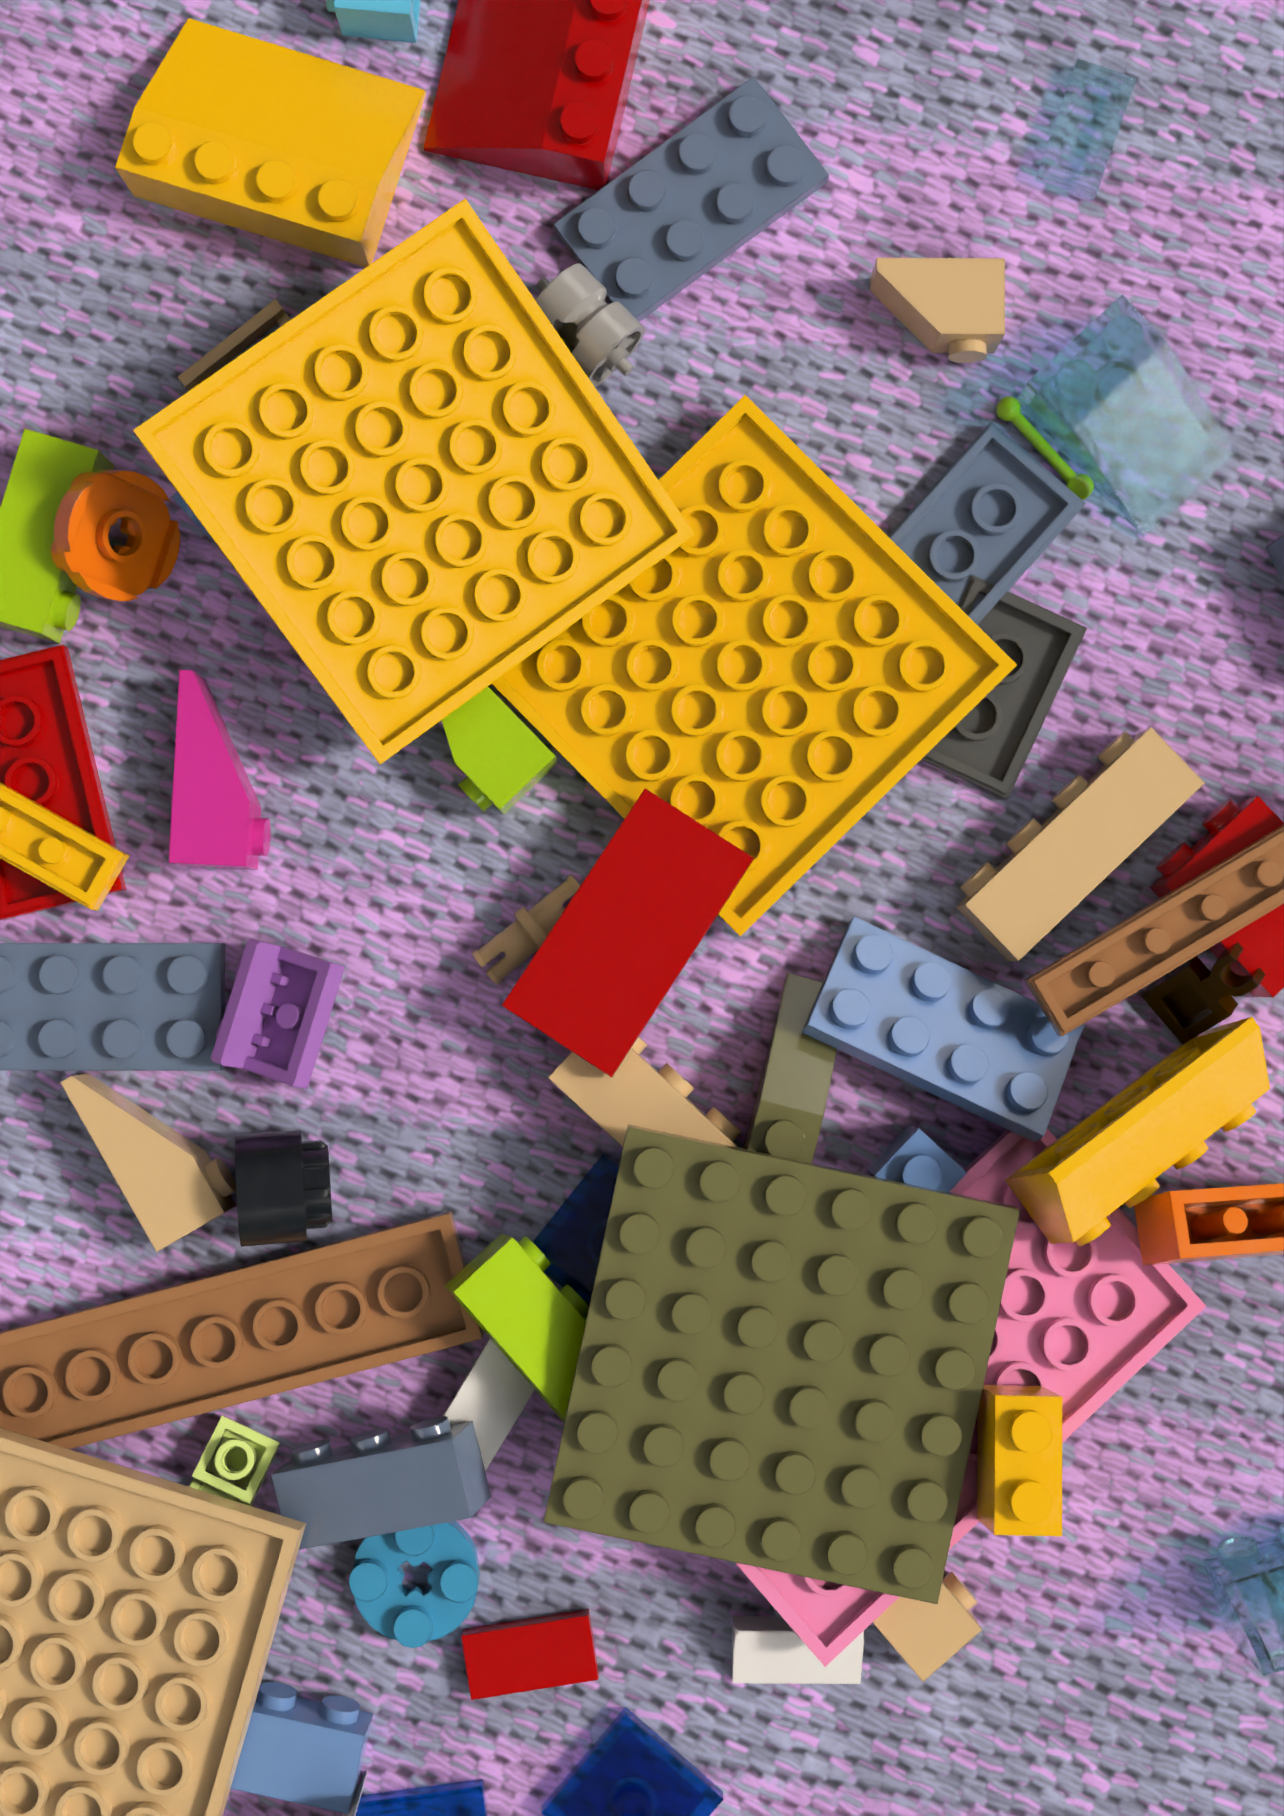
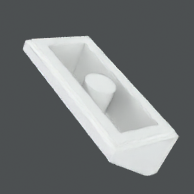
[732,1616,864,1684]

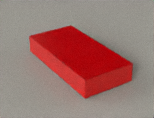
[461,1609,599,1700]

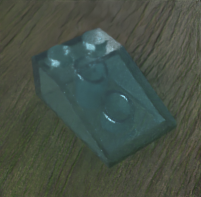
[1017,294,1235,538]

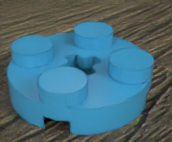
[349,1521,480,1648]

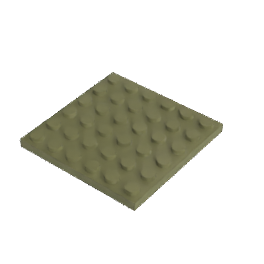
[544,1124,1020,1604]

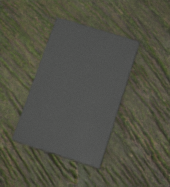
[921,575,1087,800]

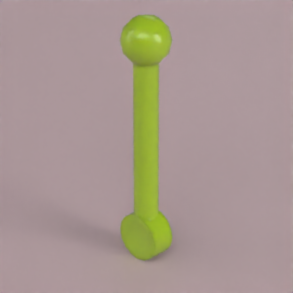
[996,396,1094,500]

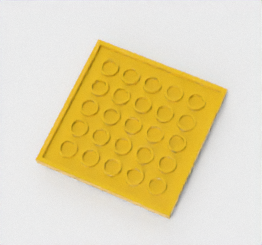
[133,199,696,764]
[492,395,1017,937]

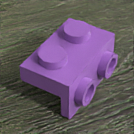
[211,938,345,1089]

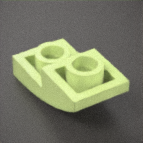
[189,1415,280,1506]

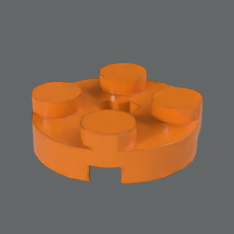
[51,469,180,601]

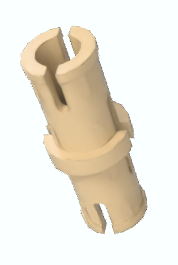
[472,874,580,985]

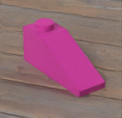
[169,670,271,870]

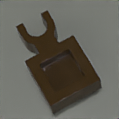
[1141,942,1266,1044]

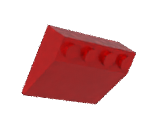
[423,0,650,190]

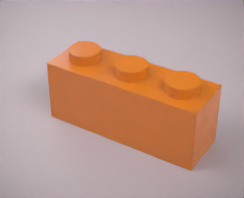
[1134,1183,1284,1266]

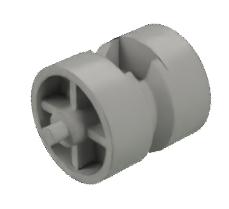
[535,263,645,387]

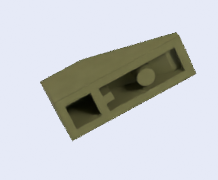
[743,973,837,1163]

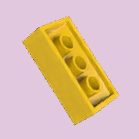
[1005,1017,1270,1246]

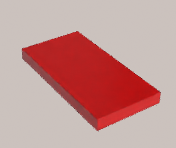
[0,645,126,921]
[502,788,754,1078]

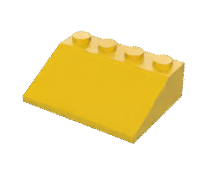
[115,18,426,267]

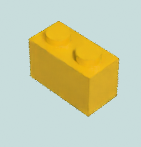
[977,1385,1063,1536]

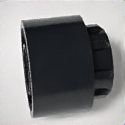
[235,1130,332,1247]

